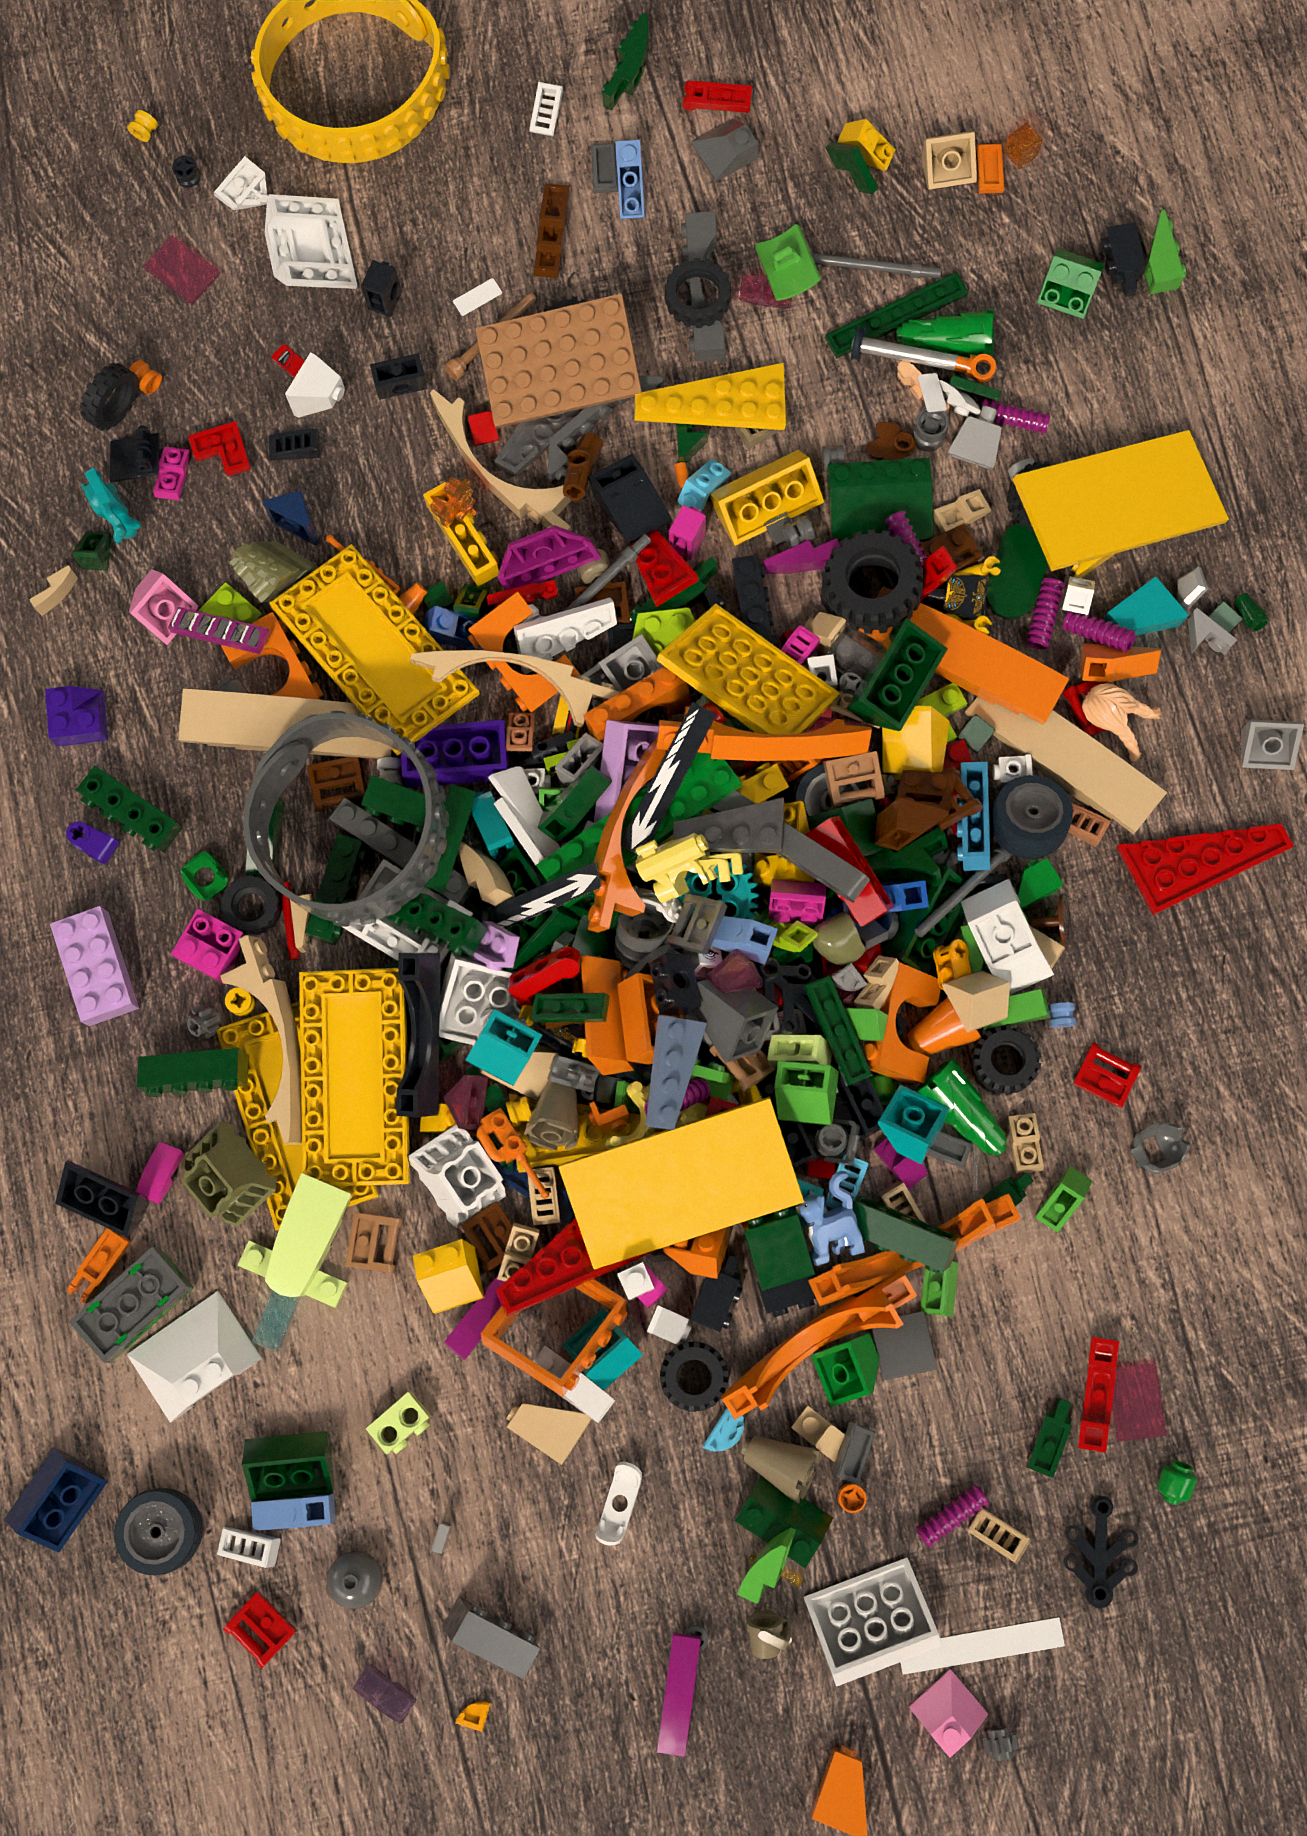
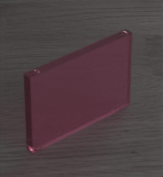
[143,236,220,305]
[1112,1363,1167,1442]

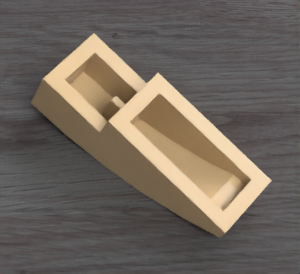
[458,842,514,906]

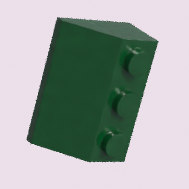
[242,1431,334,1502]
[734,1475,833,1569]

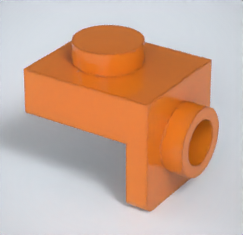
[587,1101,632,1134]

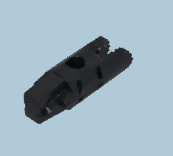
[512,731,576,769]

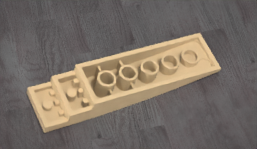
[178,689,392,759]
[965,697,1167,835]

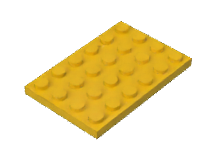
[657,604,840,735]

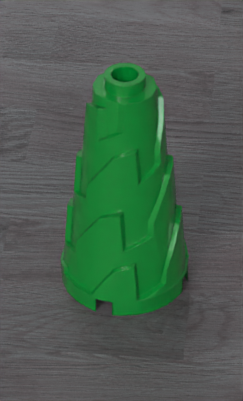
[897,309,995,358]
[914,1058,1008,1157]

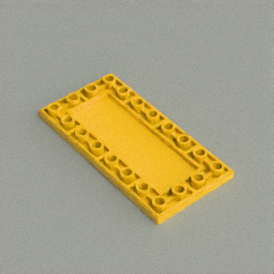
[1012,430,1229,571]
[270,544,479,756]
[299,968,410,1186]
[216,1001,379,1231]
[558,1097,804,1269]

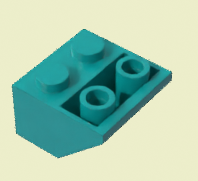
[465,1009,542,1086]

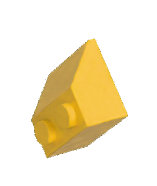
[413,1239,485,1314]

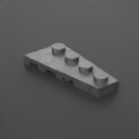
[494,408,585,477]
[673,798,784,853]

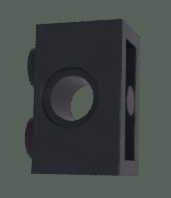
[361,260,402,317]
[370,353,428,400]
[649,953,701,1015]

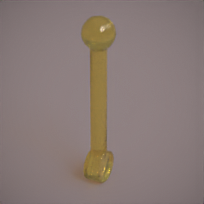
[748,1555,803,1586]

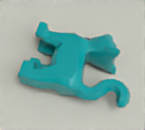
[81,468,141,544]

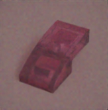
[739,275,792,309]

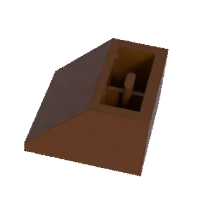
[874,797,948,851]

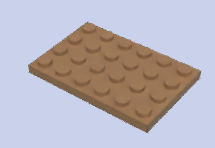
[475,293,642,428]

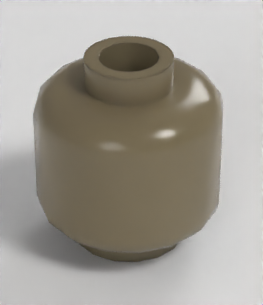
[577,549,611,585]

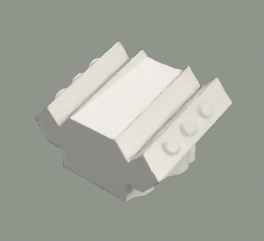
[408,1124,506,1228]

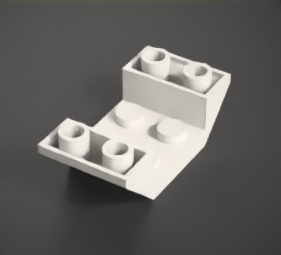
[961,879,1054,996]

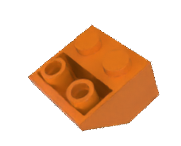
[663,1226,731,1279]

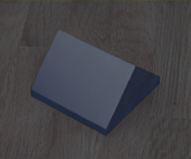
[263,490,318,546]

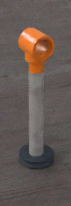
[850,324,996,383]

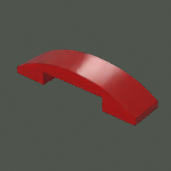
[892,546,958,601]
[1078,1337,1120,1453]

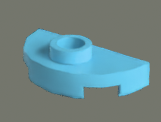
[702,1408,744,1451]

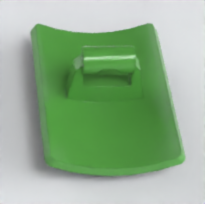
[755,224,821,301]

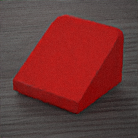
[468,411,499,446]
[806,1158,835,1180]

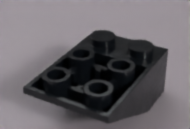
[588,454,673,545]

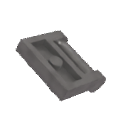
[665,894,727,955]

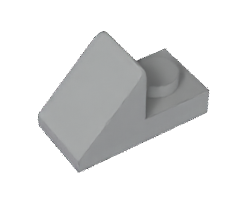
[1188,608,1237,655]

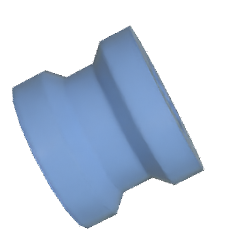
[1048,1002,1076,1028]

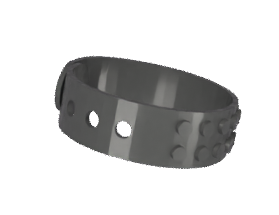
[243,711,449,927]

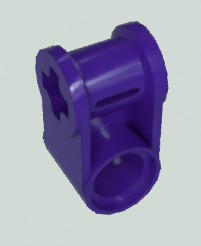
[66,821,120,865]

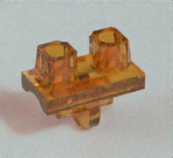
[430,477,476,528]

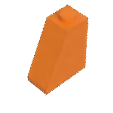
[810,1745,868,1836]

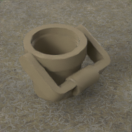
[746,1610,793,1659]

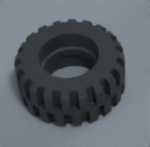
[823,529,923,634]

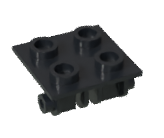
[110,425,159,482]

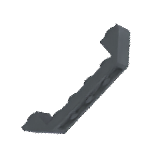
[547,376,664,485]

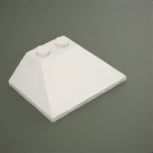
[265,194,357,289]
[341,859,473,965]
[127,1291,262,1423]

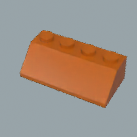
[581,955,634,1076]

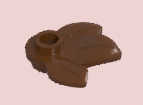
[865,422,916,461]

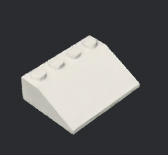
[439,952,541,1045]
[804,1558,941,1687]

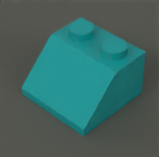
[878,1085,949,1164]
[563,1309,643,1391]

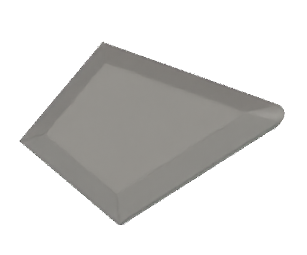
[1177,566,1208,611]

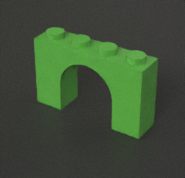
[959,912,1051,1031]

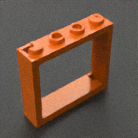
[480,1279,628,1397]

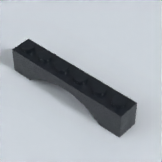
[396,953,440,1117]

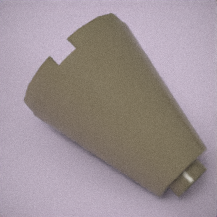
[524,1080,579,1150]
[741,1436,822,1503]

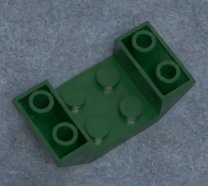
[807,798,886,856]

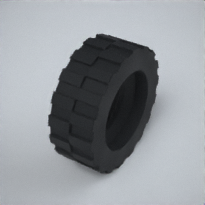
[220,876,282,936]

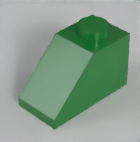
[1016,858,1064,910]

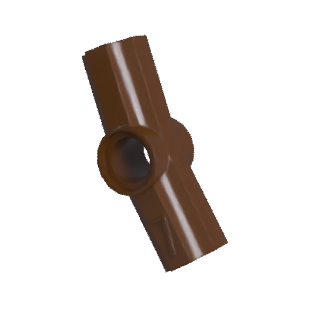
[563,433,603,501]

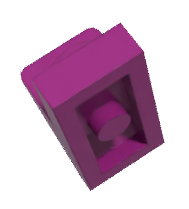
[873,1138,928,1191]

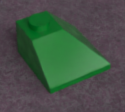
[811,1333,880,1407]

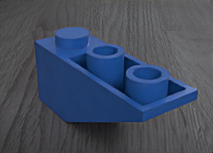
[422,606,483,650]
[842,879,929,915]

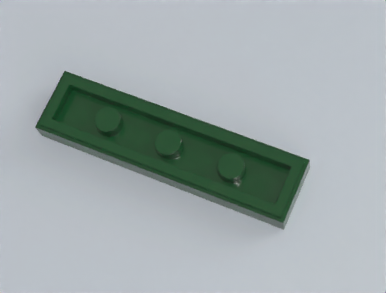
[804,975,873,1086]

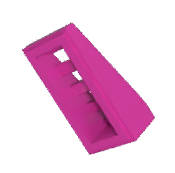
[781,625,820,666]

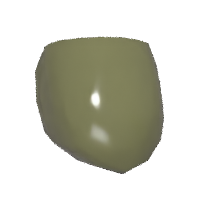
[812,911,866,966]

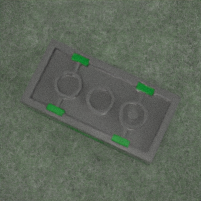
[69,1246,194,1363]

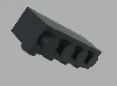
[731,555,778,648]

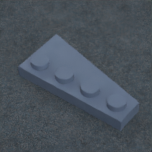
[646,1015,707,1130]

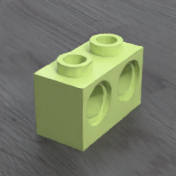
[767,1035,832,1067]
[366,1391,432,1455]

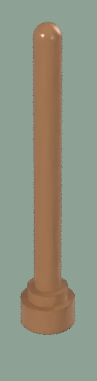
[444,293,536,381]

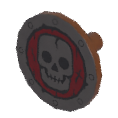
[1032,894,1070,947]

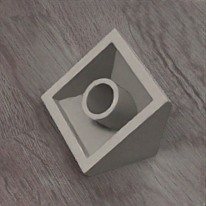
[1241,719,1304,770]

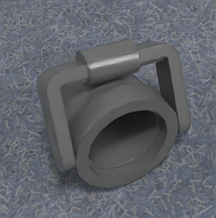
[815,1119,860,1165]

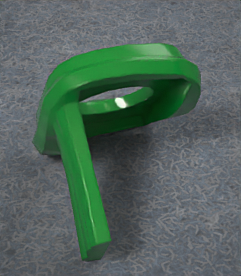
[180,851,229,901]

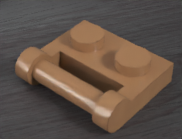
[823,751,885,808]
[709,1045,777,1092]
[345,1212,403,1273]

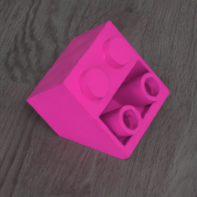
[768,879,826,926]
[171,908,244,984]

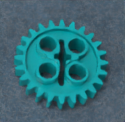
[676,853,760,929]

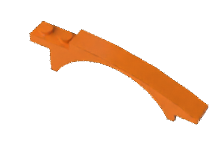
[657,707,872,761]
[588,737,668,933]
[808,1194,1021,1306]
[721,1271,917,1420]

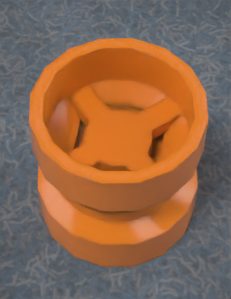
[129,359,162,395]
[837,1483,867,1513]

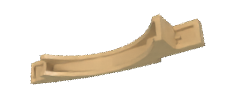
[430,389,571,531]
[410,650,620,727]
[220,935,302,1145]

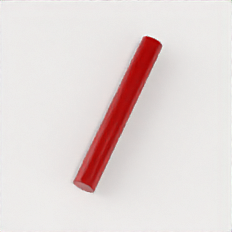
[281,882,300,960]

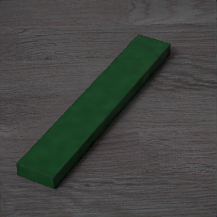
[825,272,968,359]

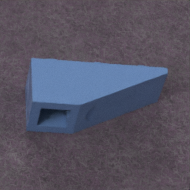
[615,140,645,219]
[711,916,778,965]
[251,1493,336,1531]

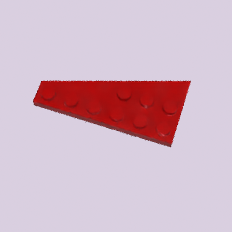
[1116,823,1294,916]

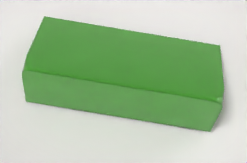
[844,1008,888,1041]
[920,1261,958,1317]

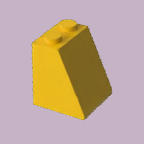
[882,706,950,783]

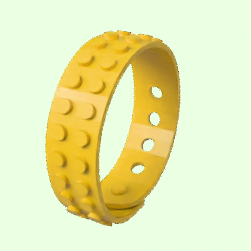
[251,0,450,163]

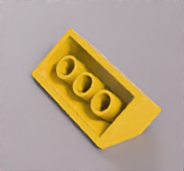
[710,450,824,546]

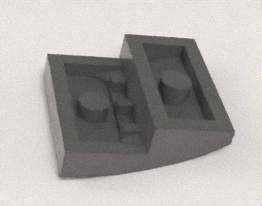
[871,1311,937,1381]

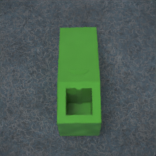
[1144,210,1186,295]

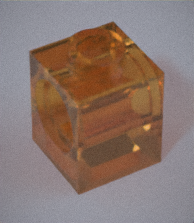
[1004,122,1043,170]

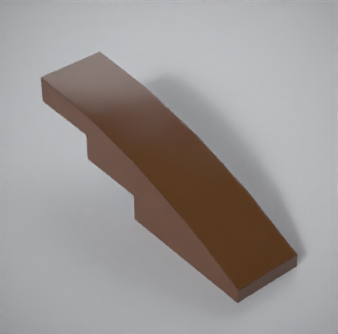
[534,183,570,278]

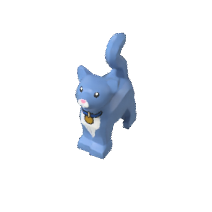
[795,1171,865,1265]

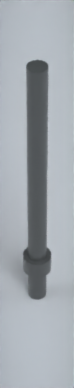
[811,253,941,279]
[564,534,651,611]
[915,846,1012,937]

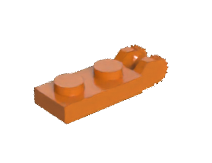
[67,1228,132,1304]

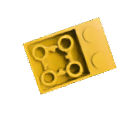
[752,801,815,891]

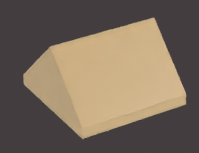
[921,131,977,189]
[942,971,1010,1033]

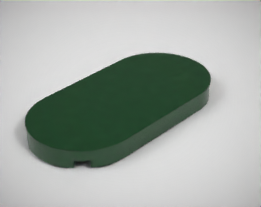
[986,523,1048,620]

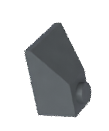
[691,119,758,182]

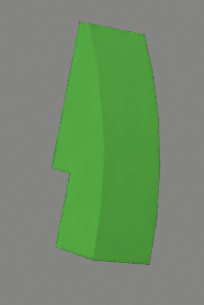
[737,1528,796,1604]

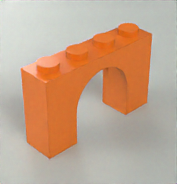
[467,592,580,713]
[221,612,324,700]
[583,666,691,744]
[863,962,941,1084]

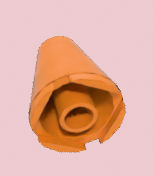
[904,997,982,1056]

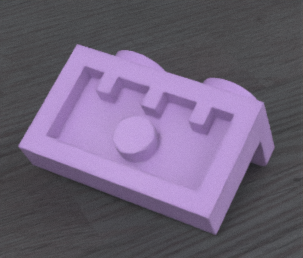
[472,921,520,971]

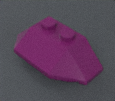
[497,525,601,590]

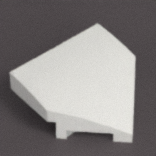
[214,156,268,210]

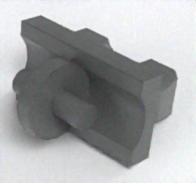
[547,1053,600,1093]

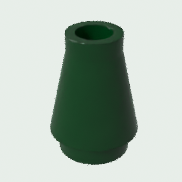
[1234,593,1270,632]

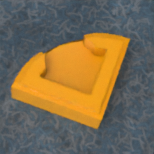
[455,1701,491,1732]

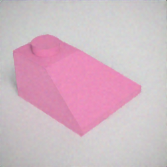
[129,569,199,645]
[908,1669,988,1757]

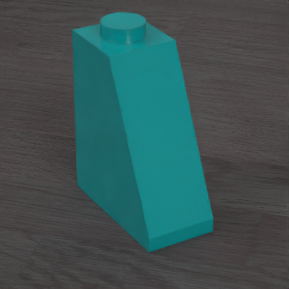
[1104,577,1189,636]
[471,791,515,862]

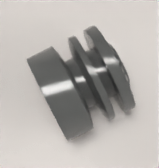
[614,903,674,969]

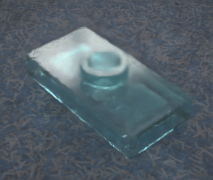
[252,1290,299,1352]

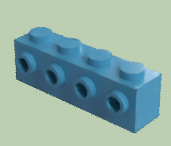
[957,762,990,871]

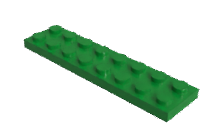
[536,752,743,909]

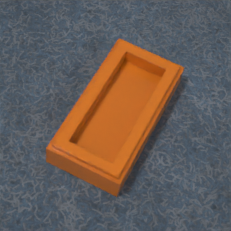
[976,144,1004,194]

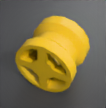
[127,110,158,142]
[225,987,255,1017]
[506,1096,532,1128]

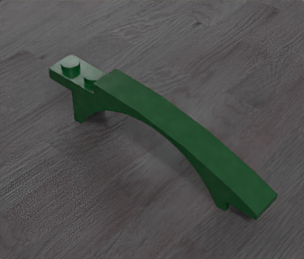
[771,827,948,965]

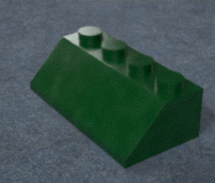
[846,618,948,731]
[881,864,977,977]

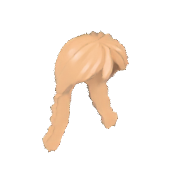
[1082,683,1162,762]

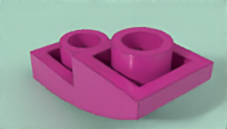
[153,447,190,500]
[136,1142,185,1204]

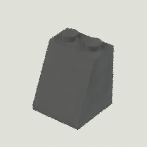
[694,972,779,1063]

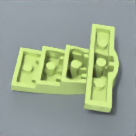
[237,1173,352,1308]

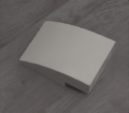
[582,634,663,708]

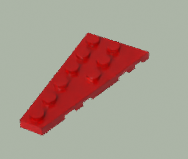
[496,1218,656,1317]

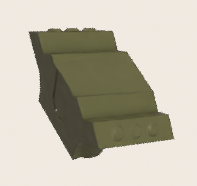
[230,540,319,603]
[181,1121,277,1226]

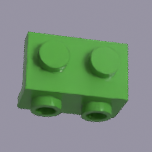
[690,1059,735,1100]

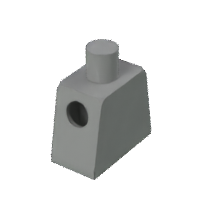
[948,406,1002,471]
[555,733,604,788]

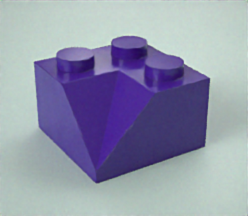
[45,686,108,747]

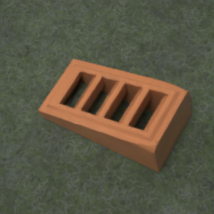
[1068,803,1111,847]

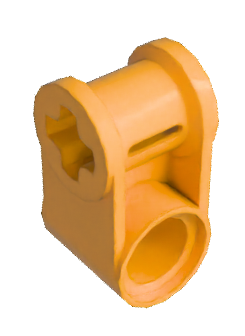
[933,939,972,990]

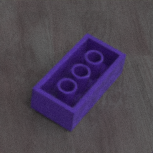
[401,720,509,788]

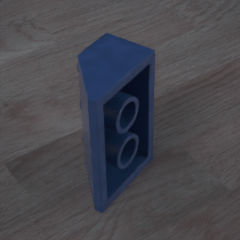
[5,1447,108,1553]

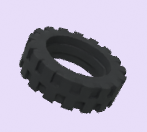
[665,258,731,328]
[80,363,139,431]

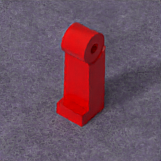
[507,947,581,1006]

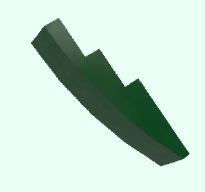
[424,784,476,894]

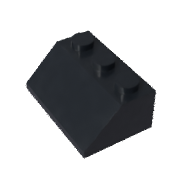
[55,1160,148,1237]

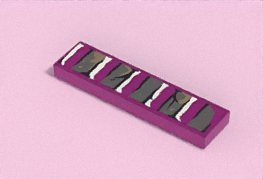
[168,607,270,654]

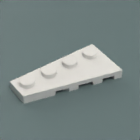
[514,598,617,675]

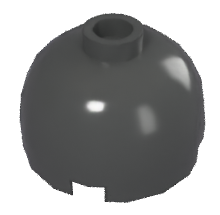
[327,1551,383,1609]

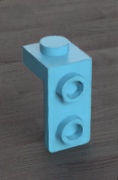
[677,459,731,511]

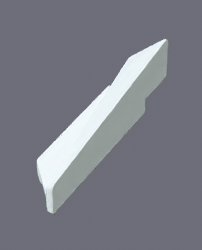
[488,766,560,865]

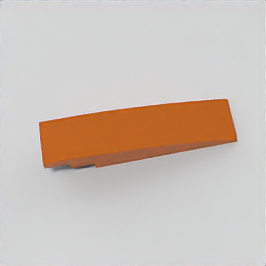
[859,586,1069,725]

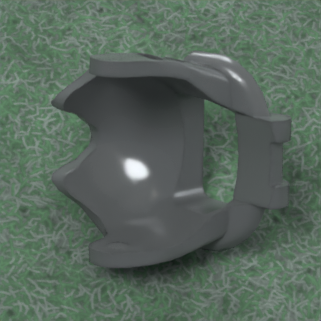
[1129,1121,1191,1174]

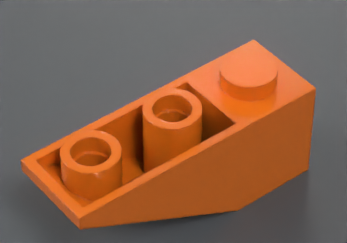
[1079,643,1161,682]

